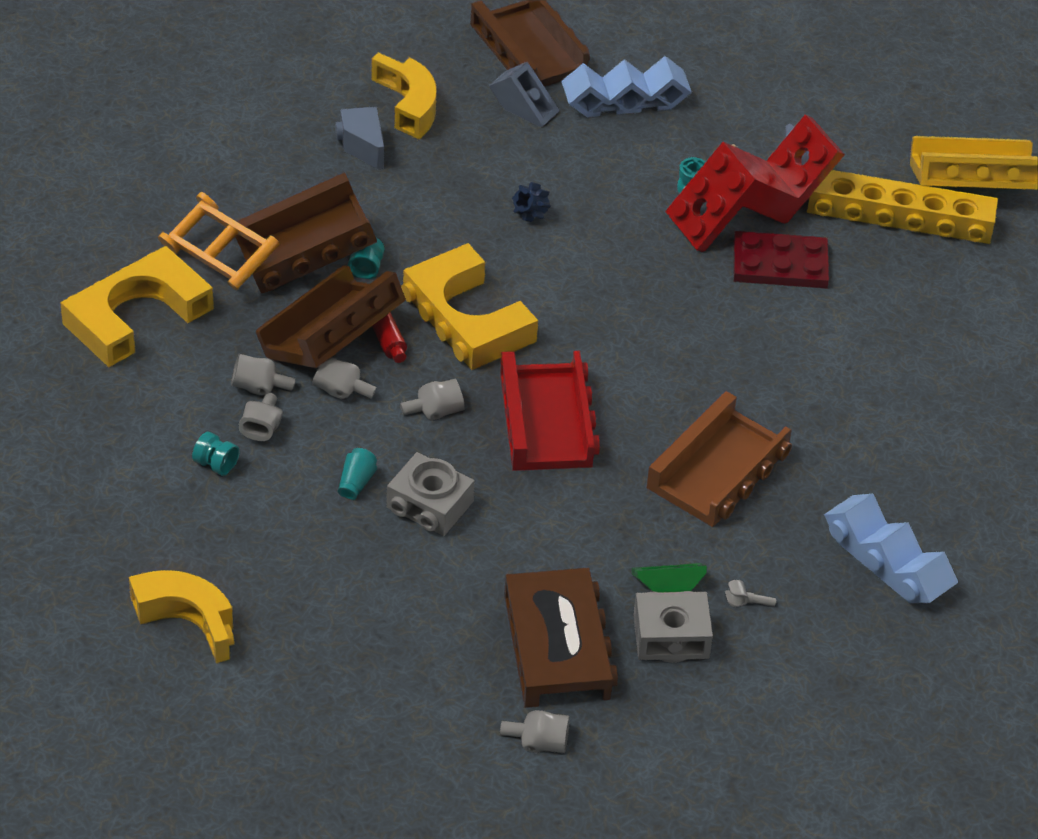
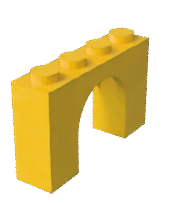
[401,243,538,370]
[60,246,214,367]

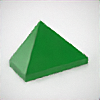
[632,563,707,592]

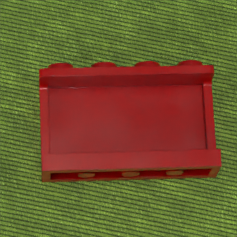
[500,350,600,471]

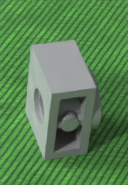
[387,452,475,536]
[633,591,713,663]

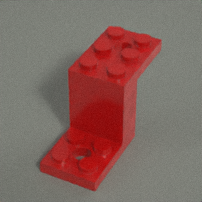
[665,114,845,252]

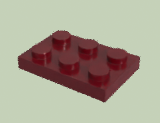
[733,231,829,289]

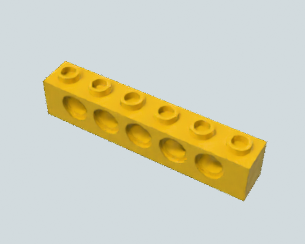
[807,170,998,244]

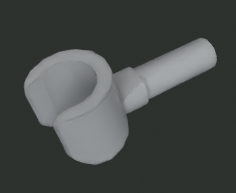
[725,580,776,607]

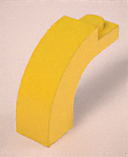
[372,52,436,140]
[129,570,234,663]

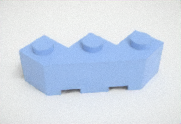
[562,56,692,117]
[824,493,958,603]

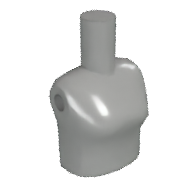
[231,354,295,395]
[312,357,377,399]
[400,379,465,420]
[239,393,283,441]
[500,711,570,753]

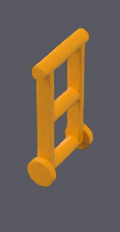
[158,192,280,290]

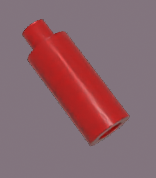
[371,312,407,363]

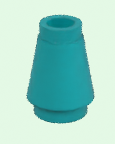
[338,448,377,500]

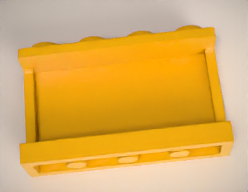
[910,136,1038,189]

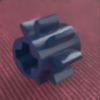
[512,182,551,222]

